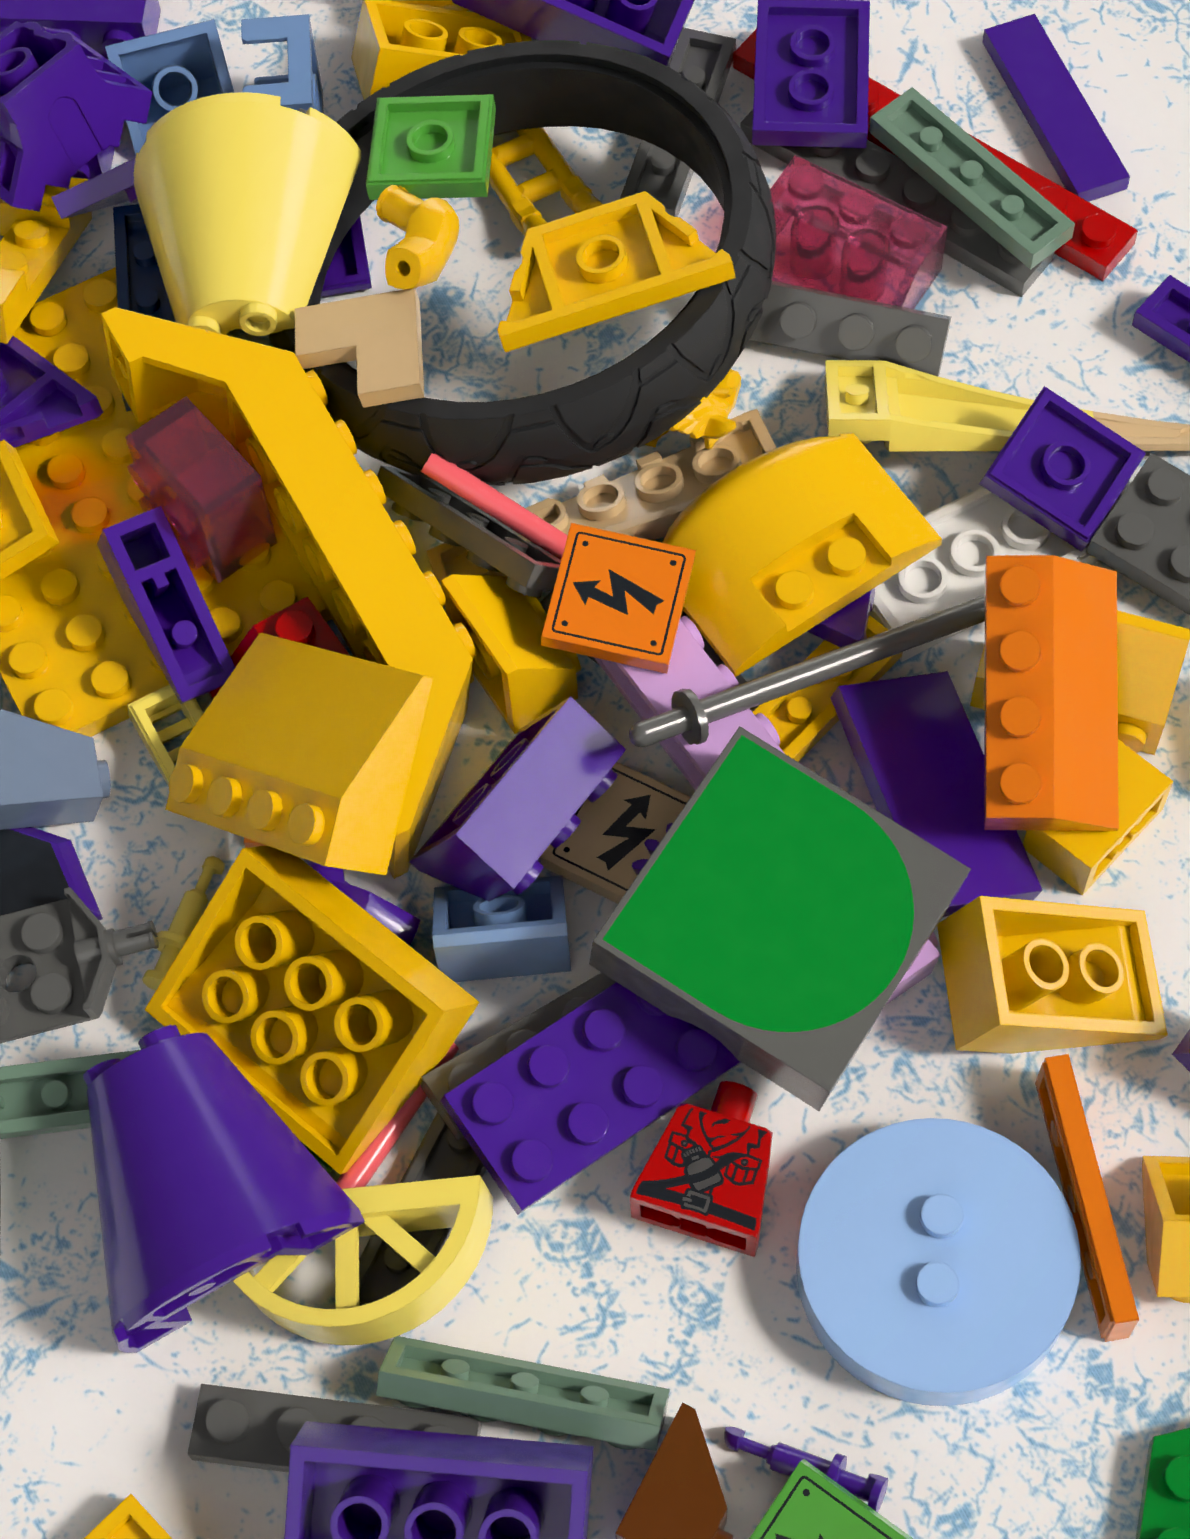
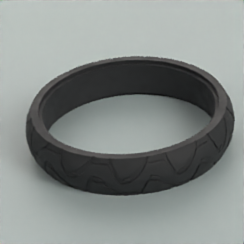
[269,40,776,486]

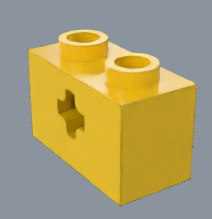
[1023,739,1173,895]

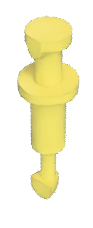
[142,856,225,991]

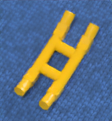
[489,127,603,236]

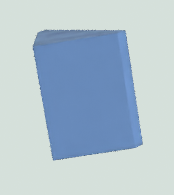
[105,19,234,154]
[432,875,571,982]

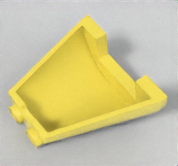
[134,92,361,336]

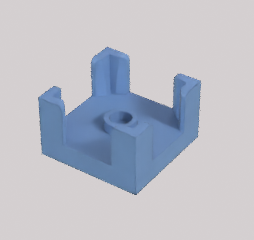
[241,14,324,114]

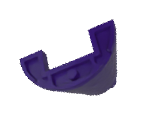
[83,1025,365,1353]

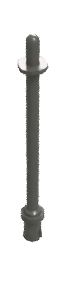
[629,595,985,747]

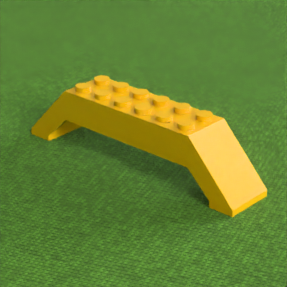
[101,307,477,879]

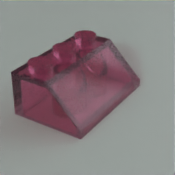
[770,155,948,309]

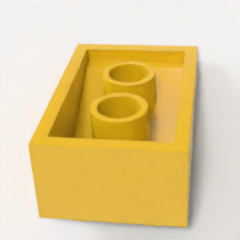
[351,0,532,100]
[937,896,1168,1054]

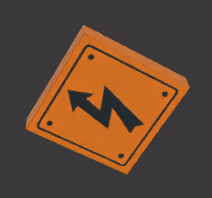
[541,523,696,674]

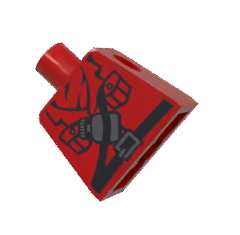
[630,1081,773,1257]

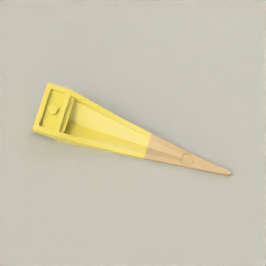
[824,360,1190,452]

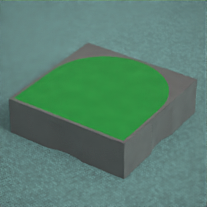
[589,726,971,1111]

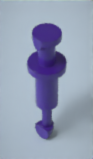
[724,1426,888,1512]

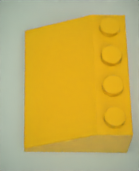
[165,633,434,875]
[144,845,480,1175]

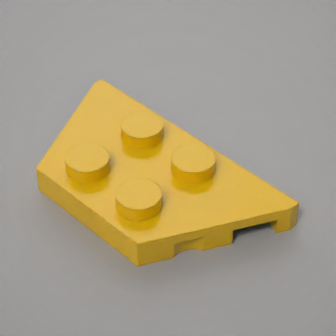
[497,191,736,352]

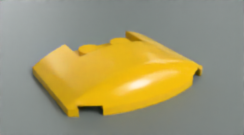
[662,433,942,677]

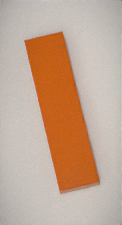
[1035,1054,1139,1342]

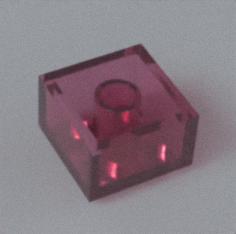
[125,396,277,584]

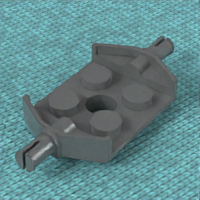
[0,887,159,1044]

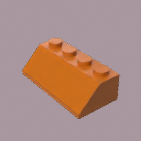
[984,555,1119,831]

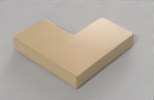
[295,288,424,408]

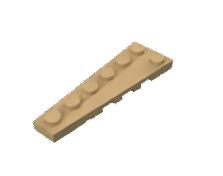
[426,409,777,590]

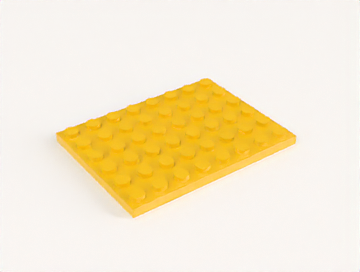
[0,267,332,737]

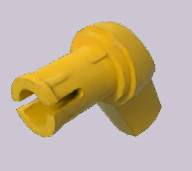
[376,185,459,290]

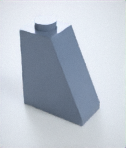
[0,709,111,830]

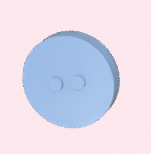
[796,1118,1081,1406]

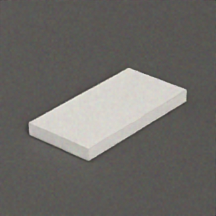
[869,487,1099,662]

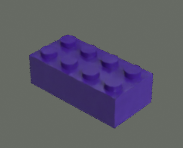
[284,1421,594,1539]

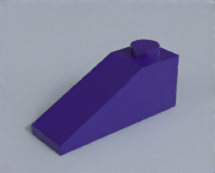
[97,506,235,704]

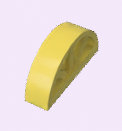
[233,1175,493,1345]

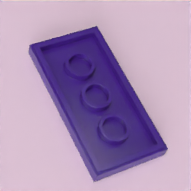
[830,671,1042,917]

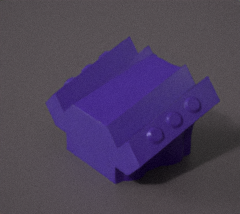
[0,21,153,212]

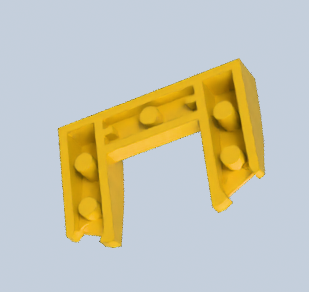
[0,177,92,344]

